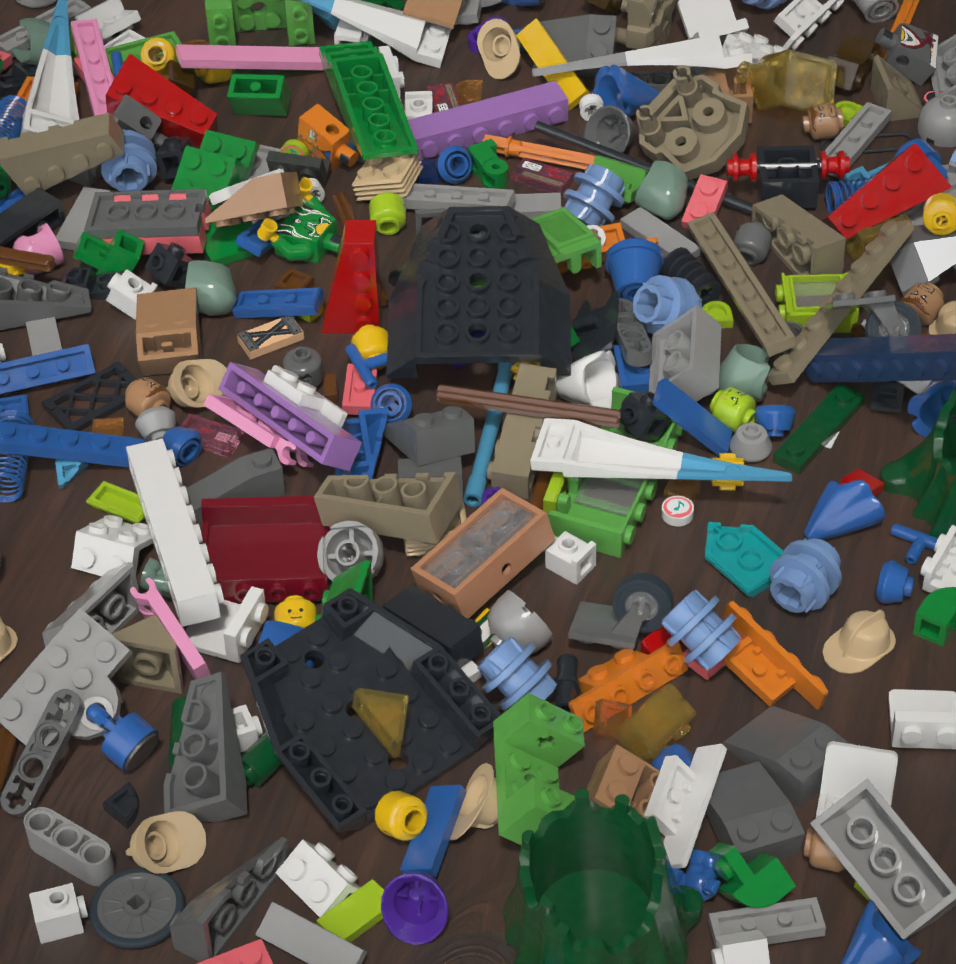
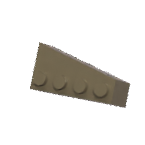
[0,113,124,195]
[751,194,846,275]
[487,363,557,499]
[314,472,464,544]

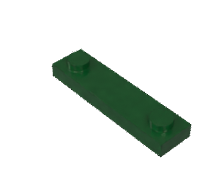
[773,383,865,475]

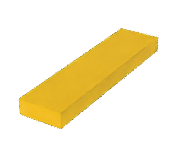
[516,18,590,111]

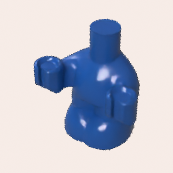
[672,849,721,902]

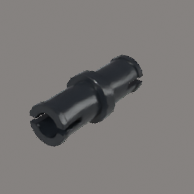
[554,653,580,713]

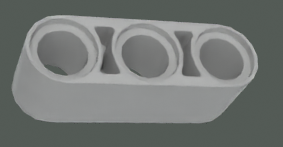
[23,807,115,886]

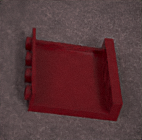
[201,496,331,603]

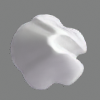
[557,350,619,409]

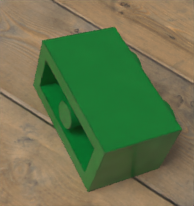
[227,74,291,116]

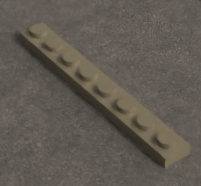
[687,212,797,357]
[767,219,915,385]

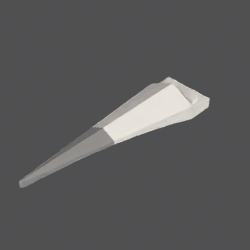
[532,34,753,76]

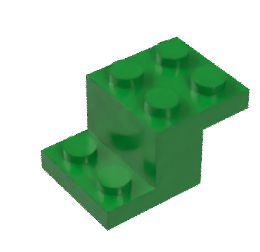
[171,130,260,212]

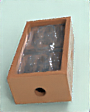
[410,488,556,618]

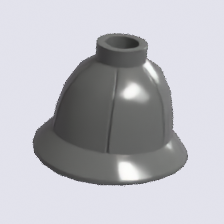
[584,105,636,155]

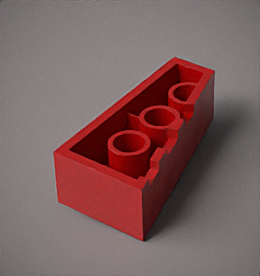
[105,53,218,149]
[821,143,952,239]
[321,220,382,334]

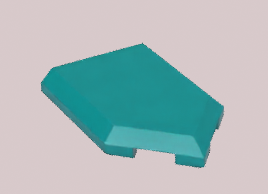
[705,522,783,597]

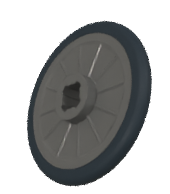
[89,868,185,949]

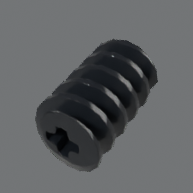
[661,247,721,308]

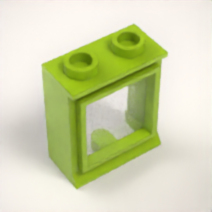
[775,272,859,333]

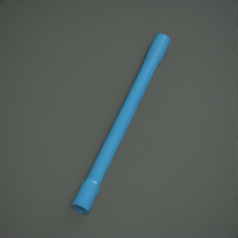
[463,362,514,507]

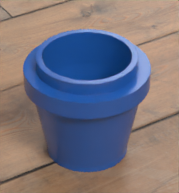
[605,238,664,303]

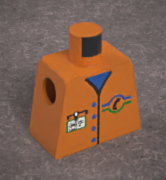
[297,104,359,171]

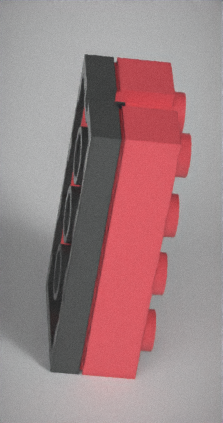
[84,189,212,255]

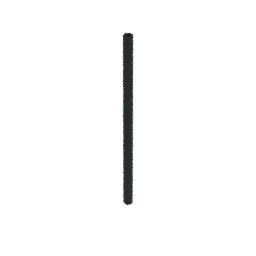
[534,120,753,215]

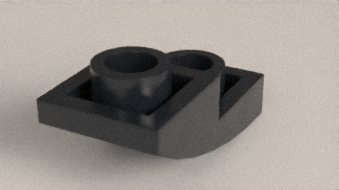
[62,266,124,300]

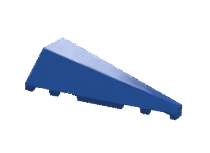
[334,407,388,479]

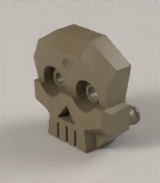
[616,0,677,51]
[636,65,750,180]

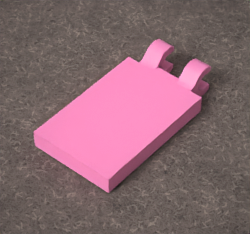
[204,394,314,467]
[130,578,211,680]

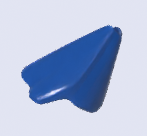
[592,65,660,117]
[907,380,956,437]
[804,480,885,540]
[840,900,922,964]

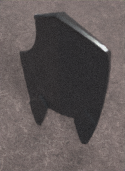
[572,290,619,362]

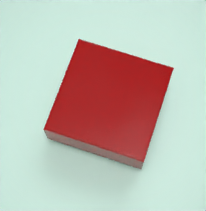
[840,469,885,496]

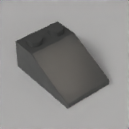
[533,14,618,77]
[383,406,475,466]
[723,706,850,808]
[706,761,805,864]

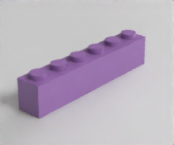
[408,81,568,161]
[218,362,362,471]

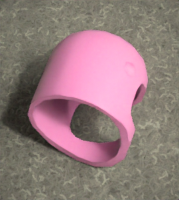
[13,223,64,275]

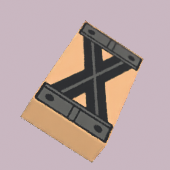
[237,316,304,360]

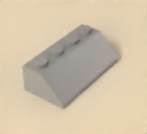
[810,778,956,941]

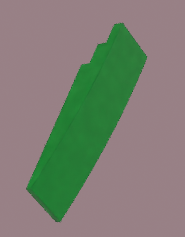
[319,41,419,160]

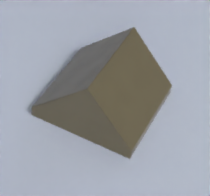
[870,55,923,121]
[112,614,184,694]

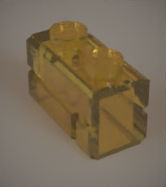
[614,683,696,761]

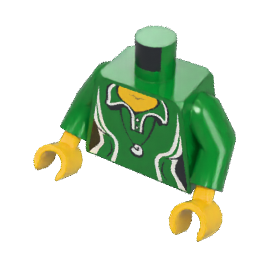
[257,177,342,263]

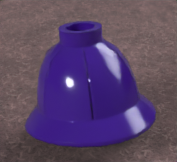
[381,872,449,945]

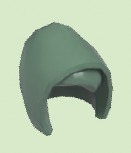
[12,18,50,65]
[635,160,689,220]
[185,260,237,316]
[717,344,770,402]

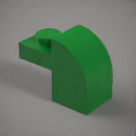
[73,229,145,275]
[913,587,956,647]
[709,842,796,908]

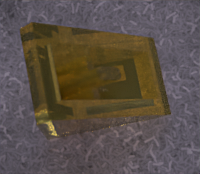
[352,688,409,759]

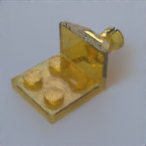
[736,49,837,112]

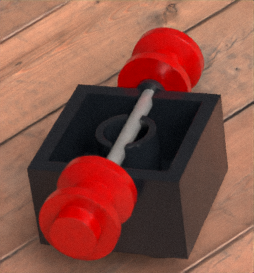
[726,145,850,209]

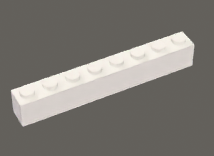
[126,438,224,627]

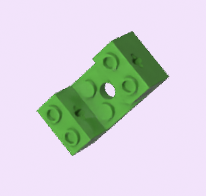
[205,0,315,46]
[493,693,585,845]

